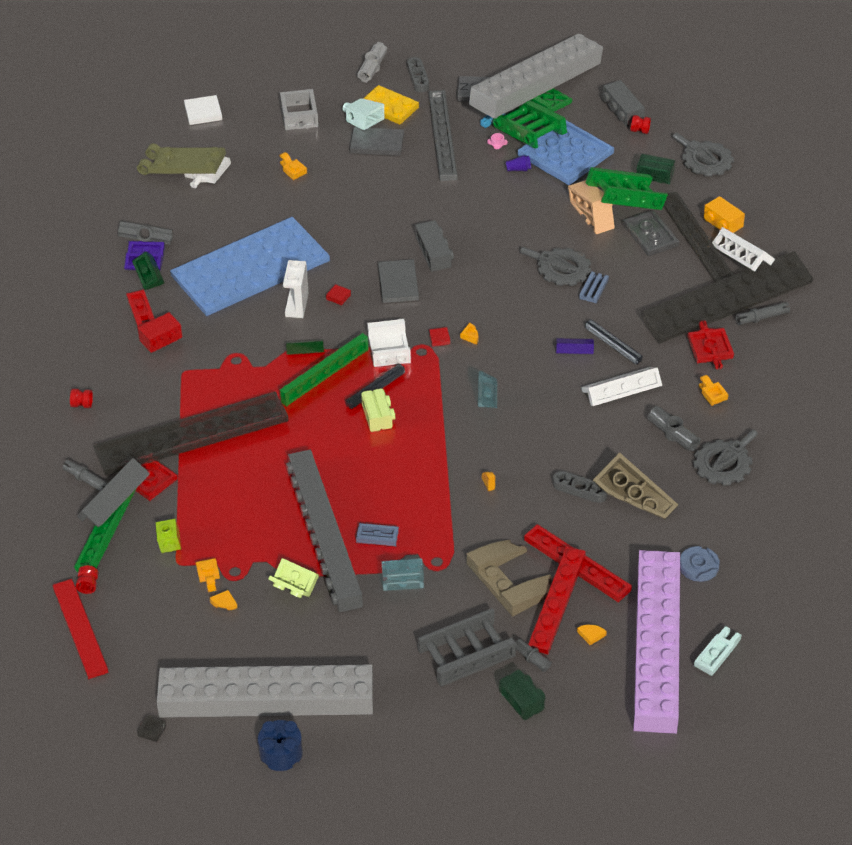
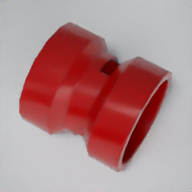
[631,115,651,134]
[70,389,93,408]
[76,565,99,594]

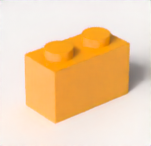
[704,196,745,233]

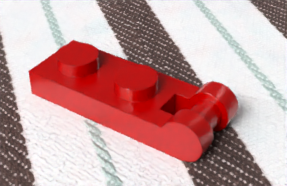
[126,290,155,329]

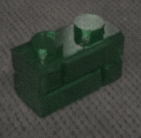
[636,154,675,184]
[499,669,546,720]

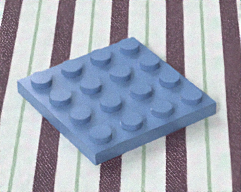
[518,120,614,185]

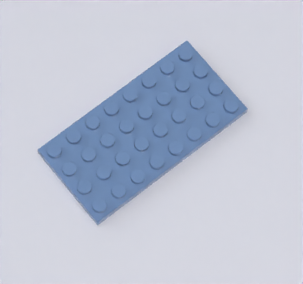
[170,217,330,316]

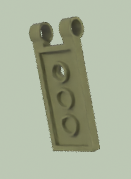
[137,143,226,175]

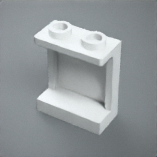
[283,260,309,318]
[367,319,411,367]

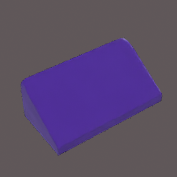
[556,338,594,354]

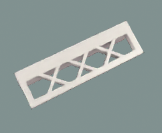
[711,227,775,271]
[581,367,662,406]

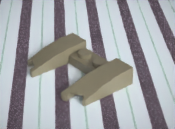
[467,540,552,617]

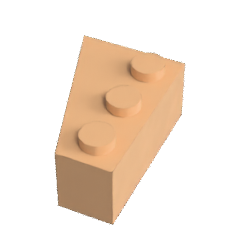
[568,180,615,234]

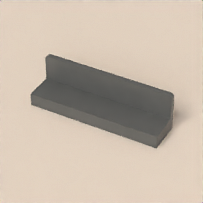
[77,458,149,527]

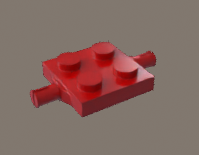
[688,320,734,370]

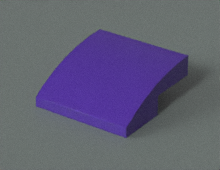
[124,241,165,270]

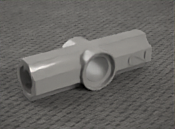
[358,42,387,83]

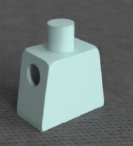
[343,99,384,130]

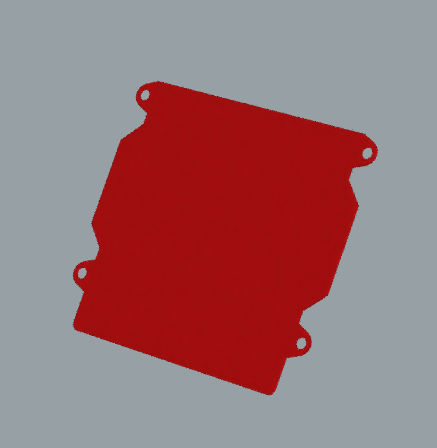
[176,344,454,581]

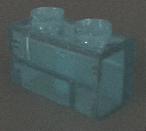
[381,559,424,591]

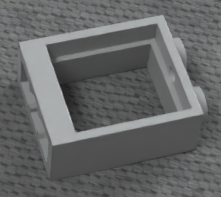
[280,89,318,130]

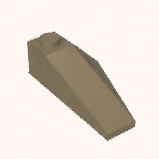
[593,452,679,519]

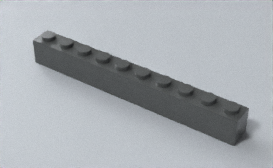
[286,449,363,613]

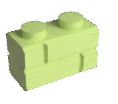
[361,388,395,432]

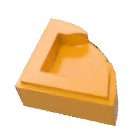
[460,323,479,344]
[481,472,495,491]
[210,590,237,610]
[577,625,607,645]

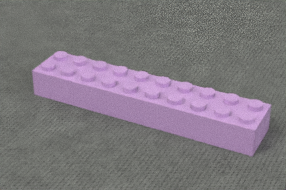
[634,550,680,734]

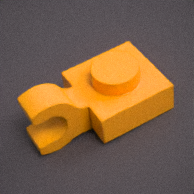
[280,152,307,180]
[699,375,729,406]
[196,558,220,592]

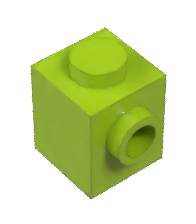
[156,519,181,553]

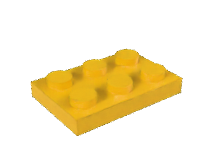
[363,85,419,125]

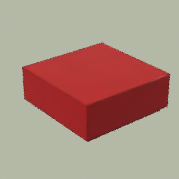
[326,284,351,306]
[429,327,450,347]

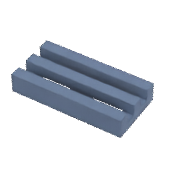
[579,271,609,303]
[356,523,399,546]

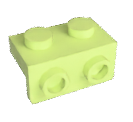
[269,558,319,598]

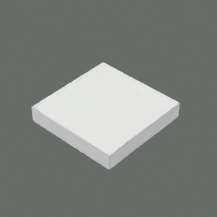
[184,95,222,125]

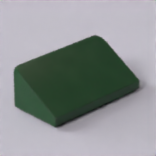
[132,252,165,290]
[286,339,324,355]

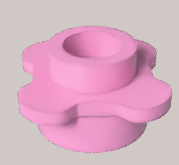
[487,133,508,149]

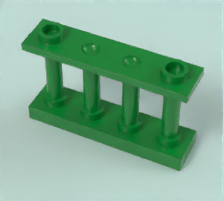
[492,100,567,149]
[585,167,668,210]

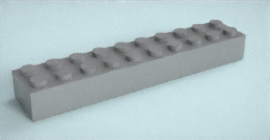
[469,34,603,119]
[157,665,373,718]

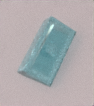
[478,371,498,408]

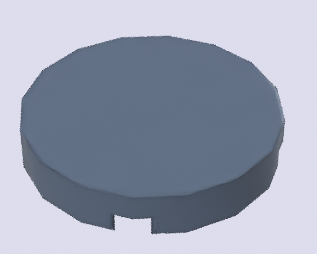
[680,546,720,582]

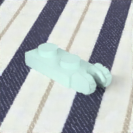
[694,627,741,676]

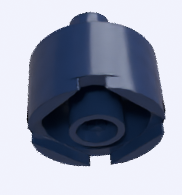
[258,720,303,771]

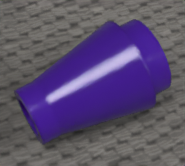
[506,155,532,171]

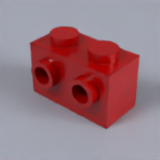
[138,312,182,353]

